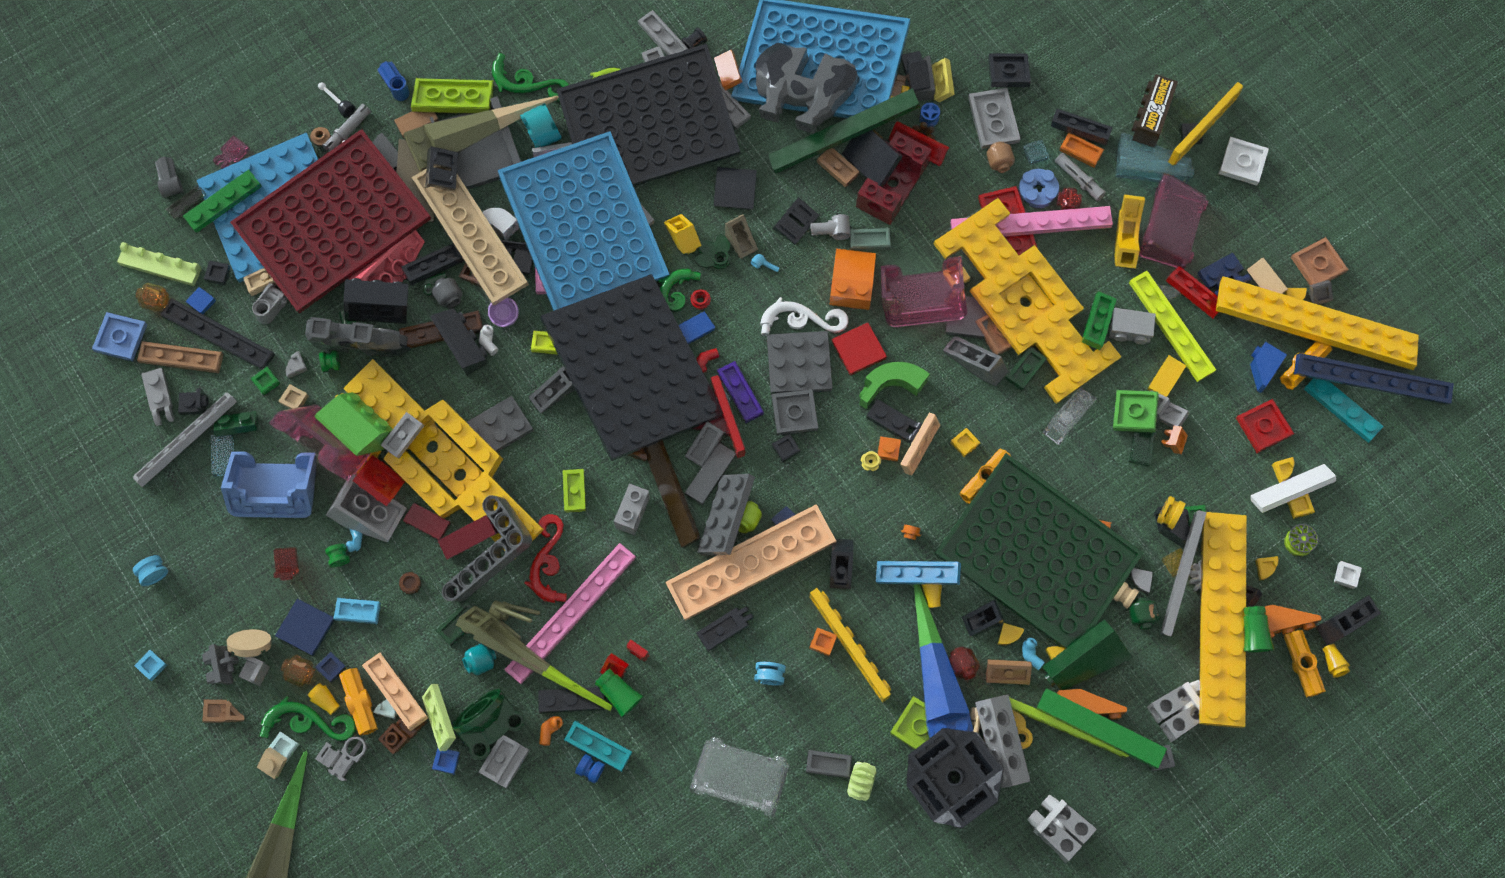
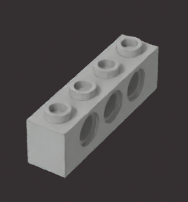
[975,695,1030,788]

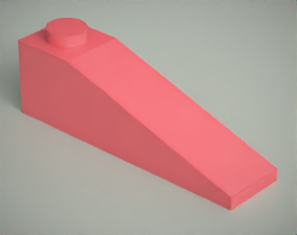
[348,230,425,283]

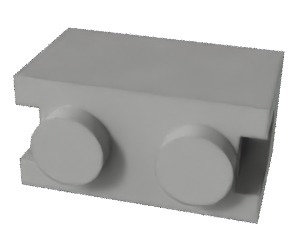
[1109,308,1156,345]

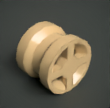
[1113,582,1139,609]

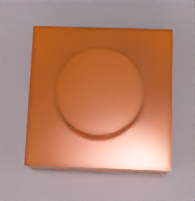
[878,436,901,462]
[809,627,837,656]

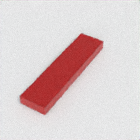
[711,375,745,458]

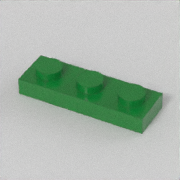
[1081,291,1117,350]

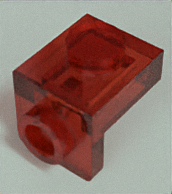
[273,547,299,580]

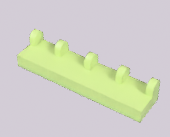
[117,242,202,286]

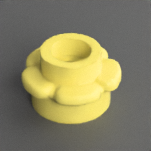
[861,451,881,471]

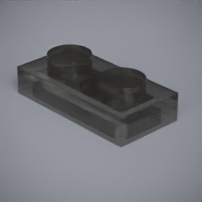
[165,185,206,219]

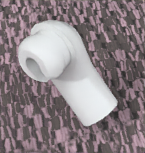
[479,325,499,356]

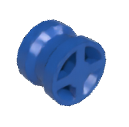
[919,103,940,127]

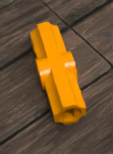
[1280,341,1332,390]
[959,448,1011,504]
[1283,630,1326,698]
[339,668,378,736]

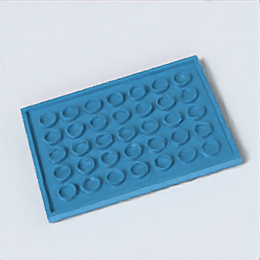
[731,0,910,118]
[498,131,669,311]

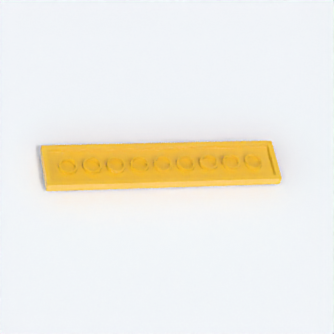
[1216,276,1419,370]
[1199,512,1247,728]

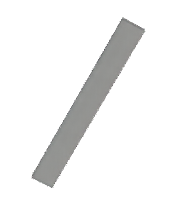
[638,10,751,130]

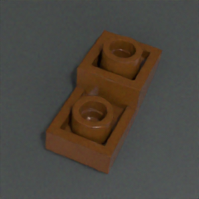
[378,718,428,754]

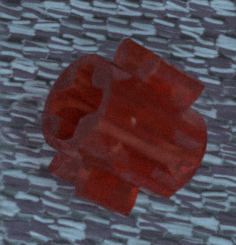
[1057,188,1082,210]

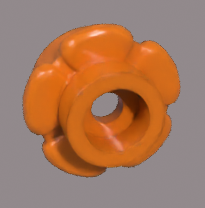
[901,524,921,540]

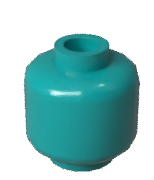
[462,644,496,676]

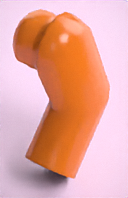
[539,716,563,746]

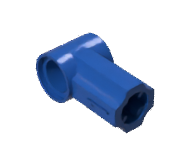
[377,61,410,101]

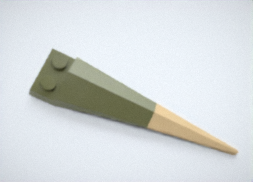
[404,96,559,171]

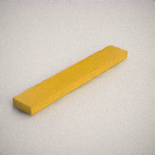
[1168,82,1243,166]

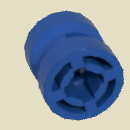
[575,754,605,784]

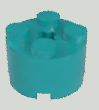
[520,103,562,148]

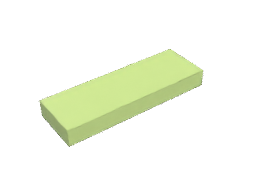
[422,684,456,751]

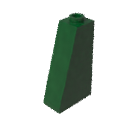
[1042,620,1133,690]

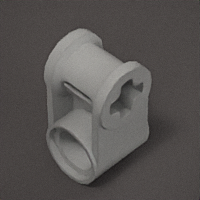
[252,283,288,324]

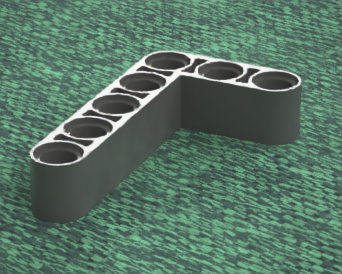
[442,495,532,602]

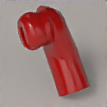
[696,348,719,373]

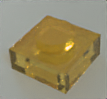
[1161,548,1183,577]

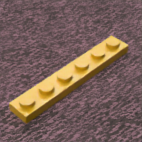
[809,588,891,703]

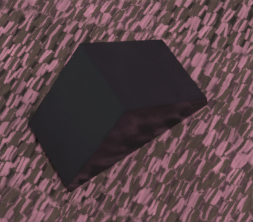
[962,600,1004,637]

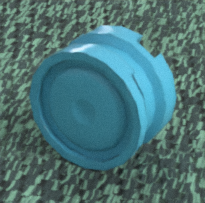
[133,555,168,586]
[754,662,786,685]

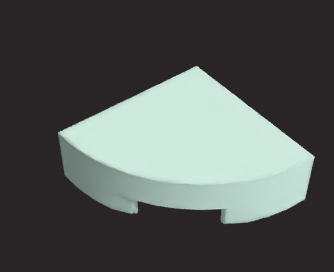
[374,699,397,720]

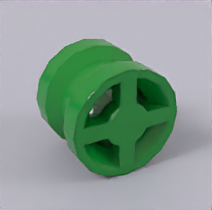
[319,350,340,373]
[325,544,350,567]

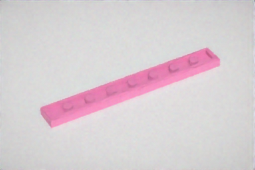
[504,543,636,684]

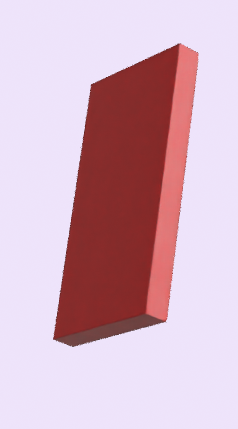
[978,186,1038,255]

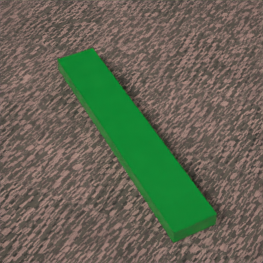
[1036,688,1167,769]

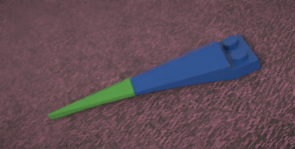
[913,584,974,738]

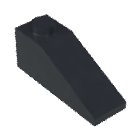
[1316,595,1381,646]

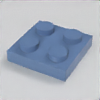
[92,312,147,361]

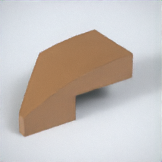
[203,700,244,723]

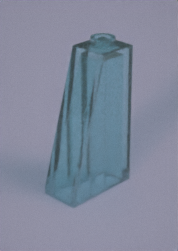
[1115,133,1194,185]

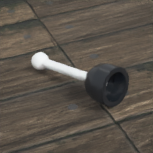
[318,82,356,118]

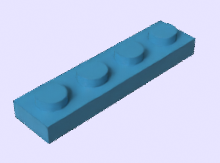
[876,561,961,585]

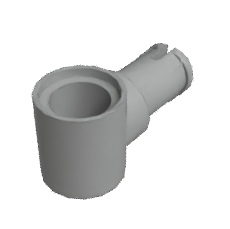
[811,214,850,240]

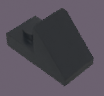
[901,51,930,92]

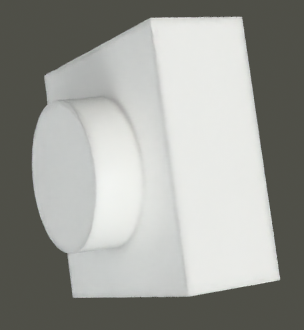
[1334,561,1362,589]

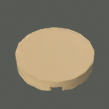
[227,629,272,657]

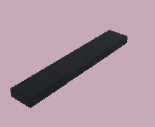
[160,298,275,370]

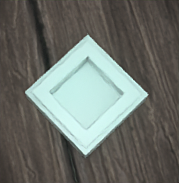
[269,732,299,763]

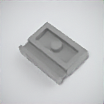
[479,735,530,789]

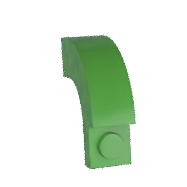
[859,362,930,409]

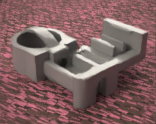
[315,737,367,781]

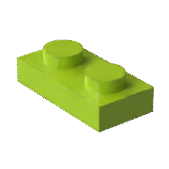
[563,469,586,513]

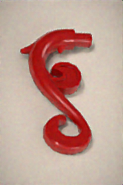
[524,514,567,603]

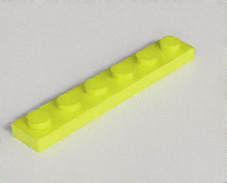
[1129,271,1216,382]

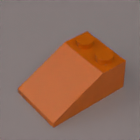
[829,248,876,310]

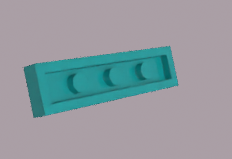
[1304,378,1384,443]

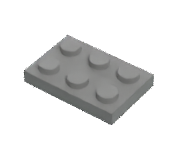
[968,88,1021,149]

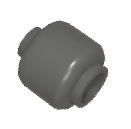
[432,278,462,308]

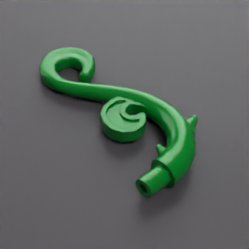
[492,53,569,102]
[658,269,701,312]
[259,696,356,741]

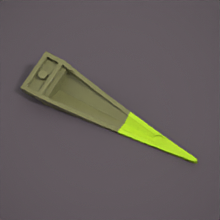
[456,606,612,711]

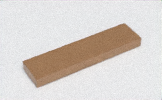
[137,341,224,373]

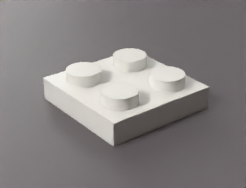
[1219,137,1269,186]

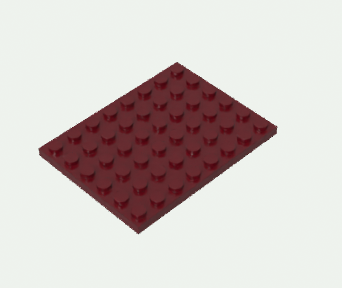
[230,129,432,314]

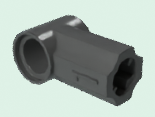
[155,157,183,198]

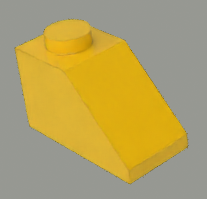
[664,214,701,254]

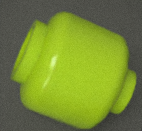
[738,501,762,533]

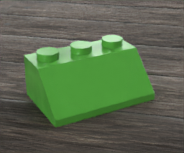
[315,392,393,456]

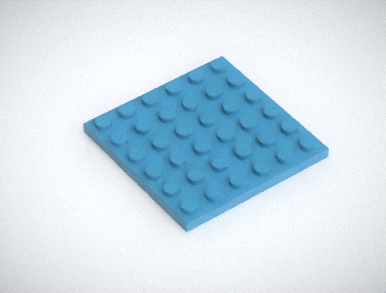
[197,132,318,283]

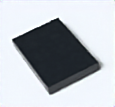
[842,129,903,188]

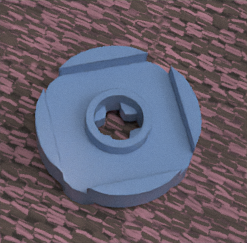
[1018,169,1059,208]

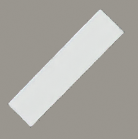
[1251,464,1336,513]

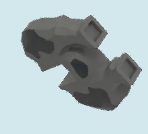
[756,43,859,134]
[305,317,411,358]

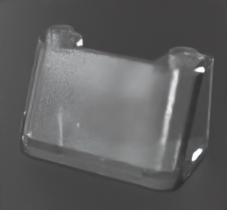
[690,737,790,817]

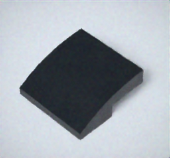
[714,167,757,209]

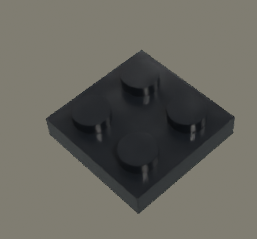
[988,53,1031,87]

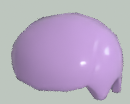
[488,298,519,327]

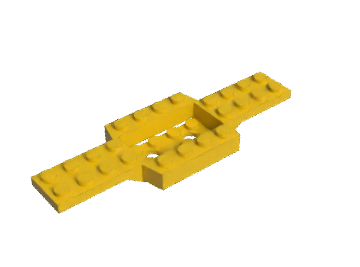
[343,359,544,560]

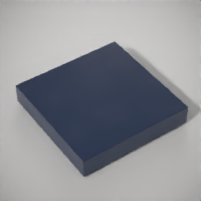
[275,599,335,656]

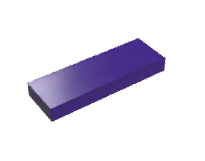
[717,361,764,423]

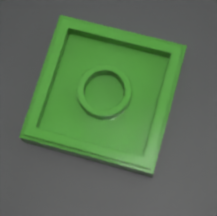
[1113,390,1159,432]

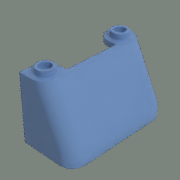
[221,452,317,518]

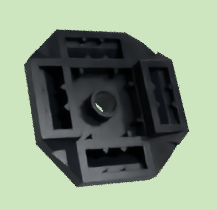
[906,728,1004,828]

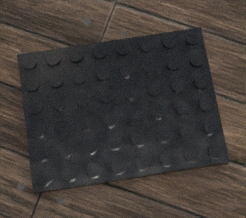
[556,44,741,186]
[540,274,723,462]

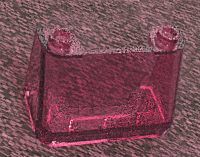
[1139,173,1209,269]
[881,256,967,327]
[269,405,371,481]

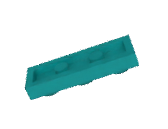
[564,721,632,772]

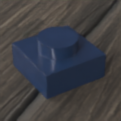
[315,652,347,683]

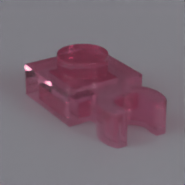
[213,135,250,169]

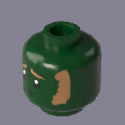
[1129,597,1159,630]

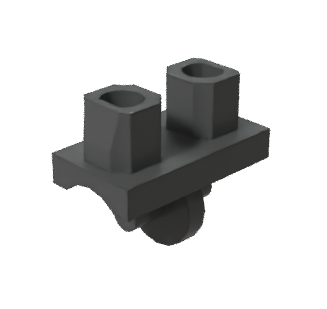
[202,644,239,685]

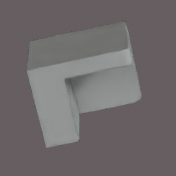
[239,657,270,687]

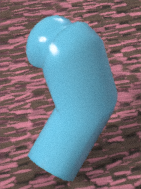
[346,529,362,552]
[1022,638,1045,670]

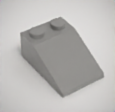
[326,474,407,542]

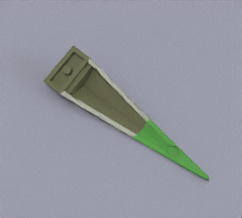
[246,751,308,878]

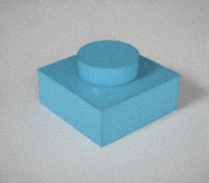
[135,650,167,681]

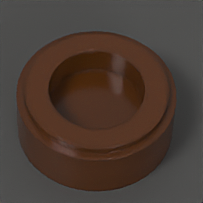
[399,572,421,595]

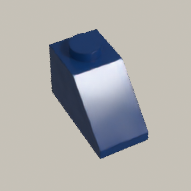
[1250,342,1287,393]

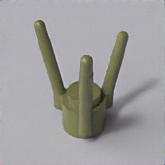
[489,600,540,640]

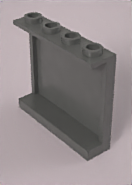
[430,96,521,190]

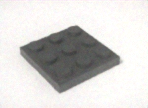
[767,331,832,395]

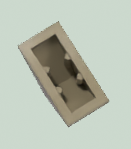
[725,214,758,259]

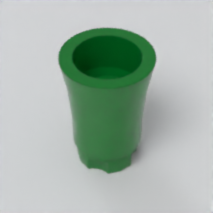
[1243,606,1275,653]
[595,669,644,718]

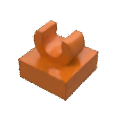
[1161,426,1188,454]

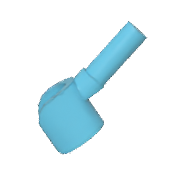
[751,254,779,272]

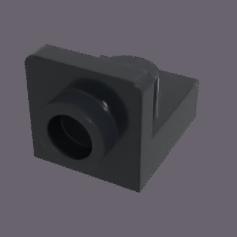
[178,388,209,415]

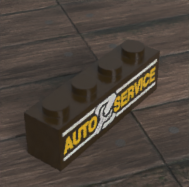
[1131,74,1178,148]

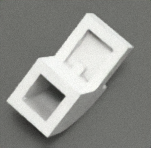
[482,208,519,241]

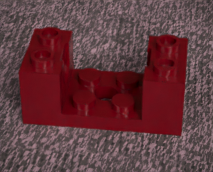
[856,131,932,225]

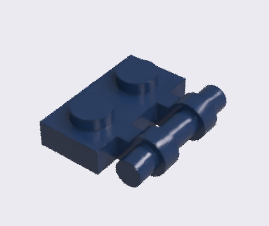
[1198,253,1252,296]

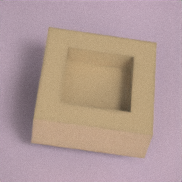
[279,384,309,413]
[257,747,287,779]

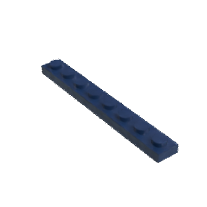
[1294,353,1454,404]

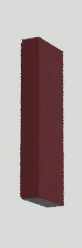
[438,515,499,559]

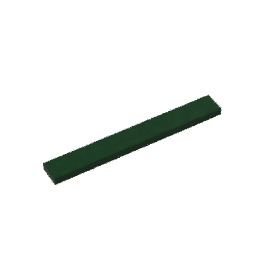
[768,88,920,173]

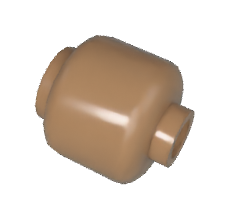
[987,141,1015,173]

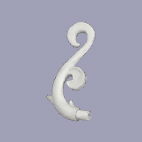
[760,297,848,336]

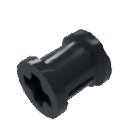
[682,27,707,49]

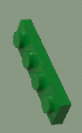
[183,169,262,233]

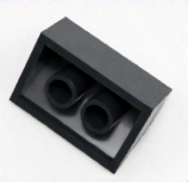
[344,278,408,324]
[430,308,488,376]

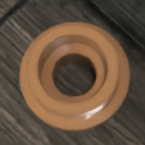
[310,127,331,147]

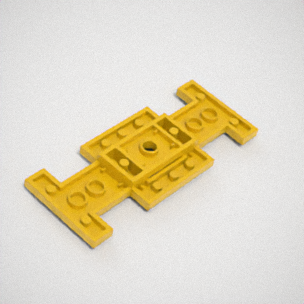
[933,198,1121,404]

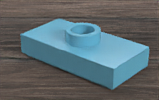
[334,598,381,624]

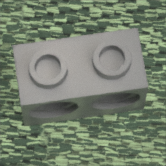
[614,484,650,535]

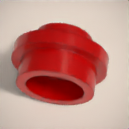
[690,289,711,309]

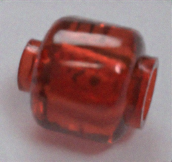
[949,647,980,680]

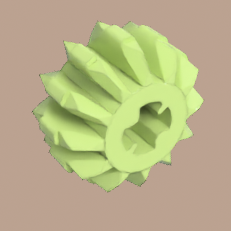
[847,762,876,801]

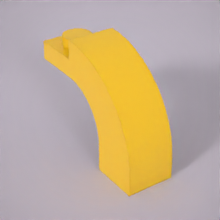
[1115,195,1145,269]

